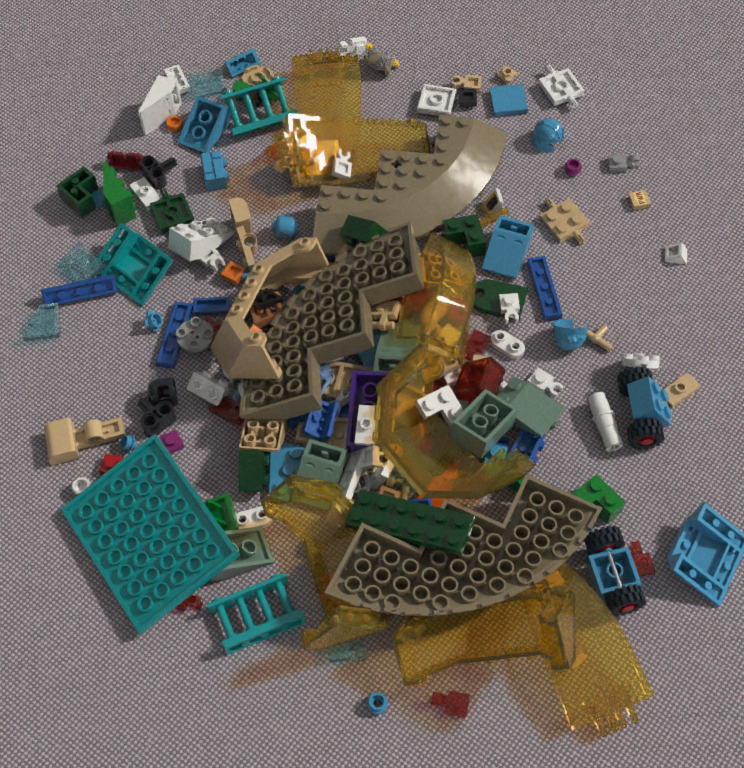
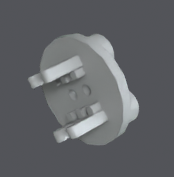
[176,317,214,353]

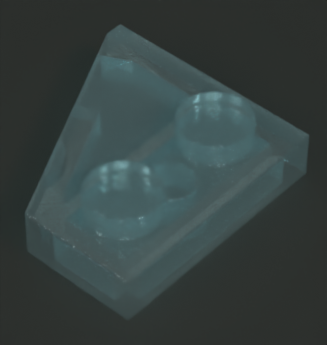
[23,303,60,341]

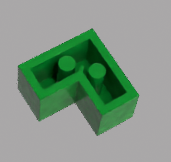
[572,474,625,524]

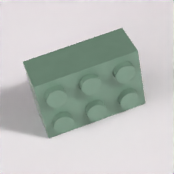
[448,389,518,459]

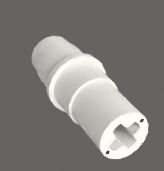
[588,392,623,452]

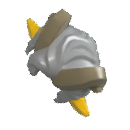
[364,43,400,76]

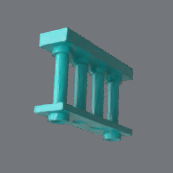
[219,76,298,138]
[207,573,305,655]

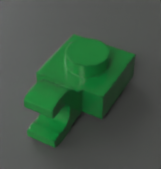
[253,75,279,102]

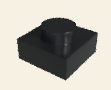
[459,89,477,107]

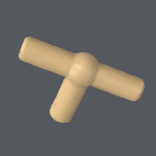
[580,325,613,352]

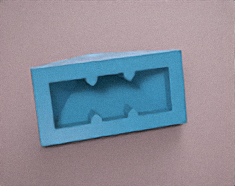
[224,48,261,78]

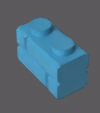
[200,151,230,191]

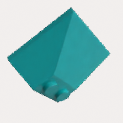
[91,223,173,306]

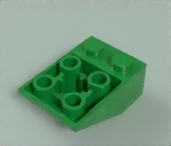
[103,161,137,227]

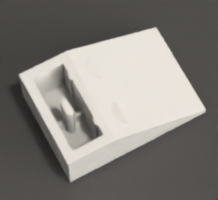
[138,75,182,135]
[168,218,234,261]

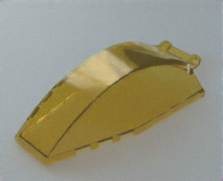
[396,232,476,369]

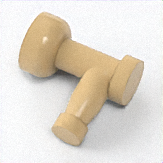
[386,471,415,500]

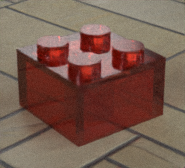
[453,356,506,405]

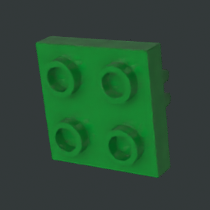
[204,493,239,531]

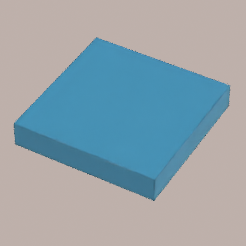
[489,84,528,116]

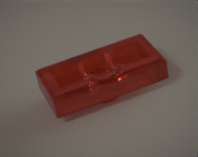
[208,396,245,426]

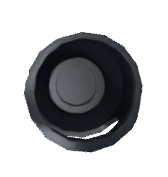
[147,377,178,406]

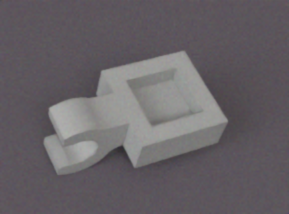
[608,154,640,172]

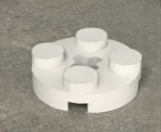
[621,353,660,368]

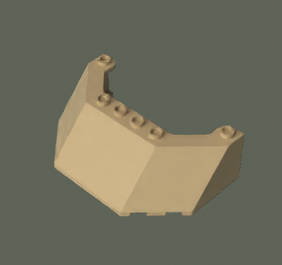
[210,237,330,379]

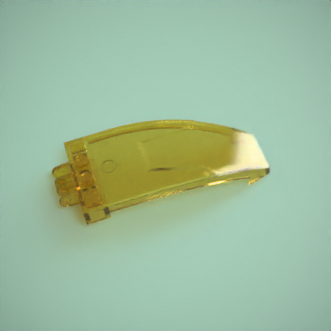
[292,48,362,168]
[275,114,431,187]
[521,562,654,737]

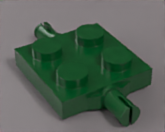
[150,188,195,234]

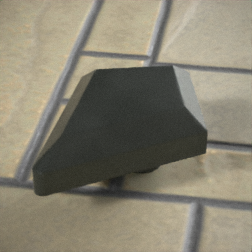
[253,288,284,309]

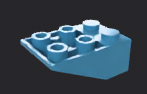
[482,215,534,279]

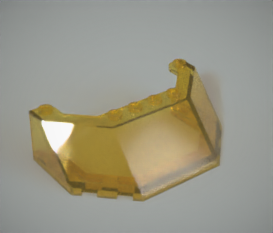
[372,343,536,499]
[261,474,393,651]
[391,582,576,687]

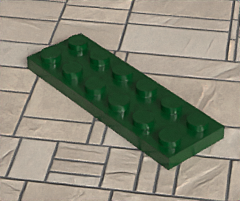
[344,490,476,555]

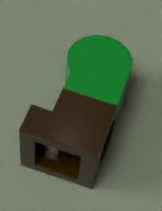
[232,81,262,111]

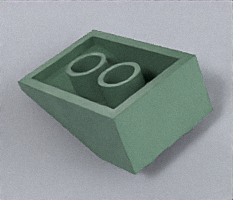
[498,377,565,438]
[210,526,274,582]

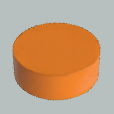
[166,115,184,132]

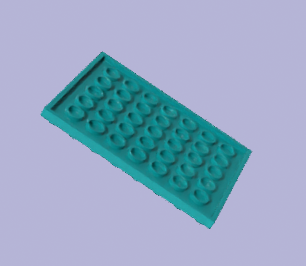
[61,434,240,635]

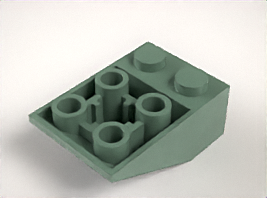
[373,323,421,381]
[290,439,347,511]

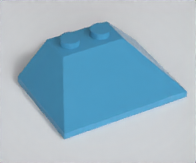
[667,503,744,607]

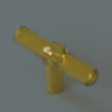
[480,204,509,228]

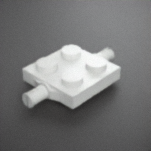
[538,65,585,109]

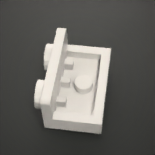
[187,370,235,406]

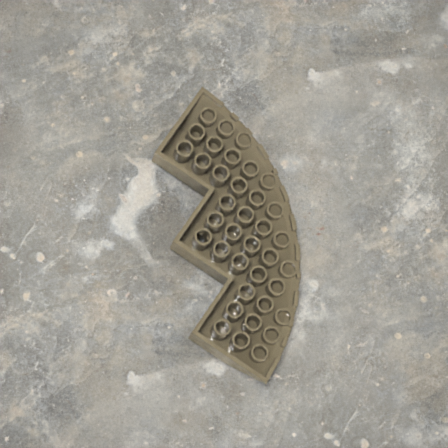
[313,115,507,256]
[239,221,424,420]
[324,474,602,616]

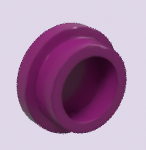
[564,159,582,175]

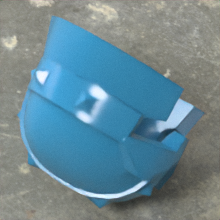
[530,118,565,153]
[552,319,590,351]

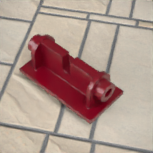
[107,151,144,170]

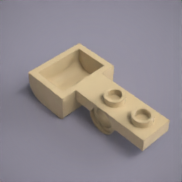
[228,197,258,272]
[44,417,125,466]

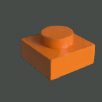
[221,261,246,285]

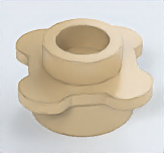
[497,66,517,83]

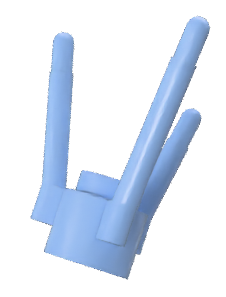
[320,363,334,396]

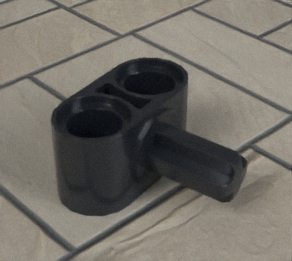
[140,155,177,189]
[137,398,176,437]

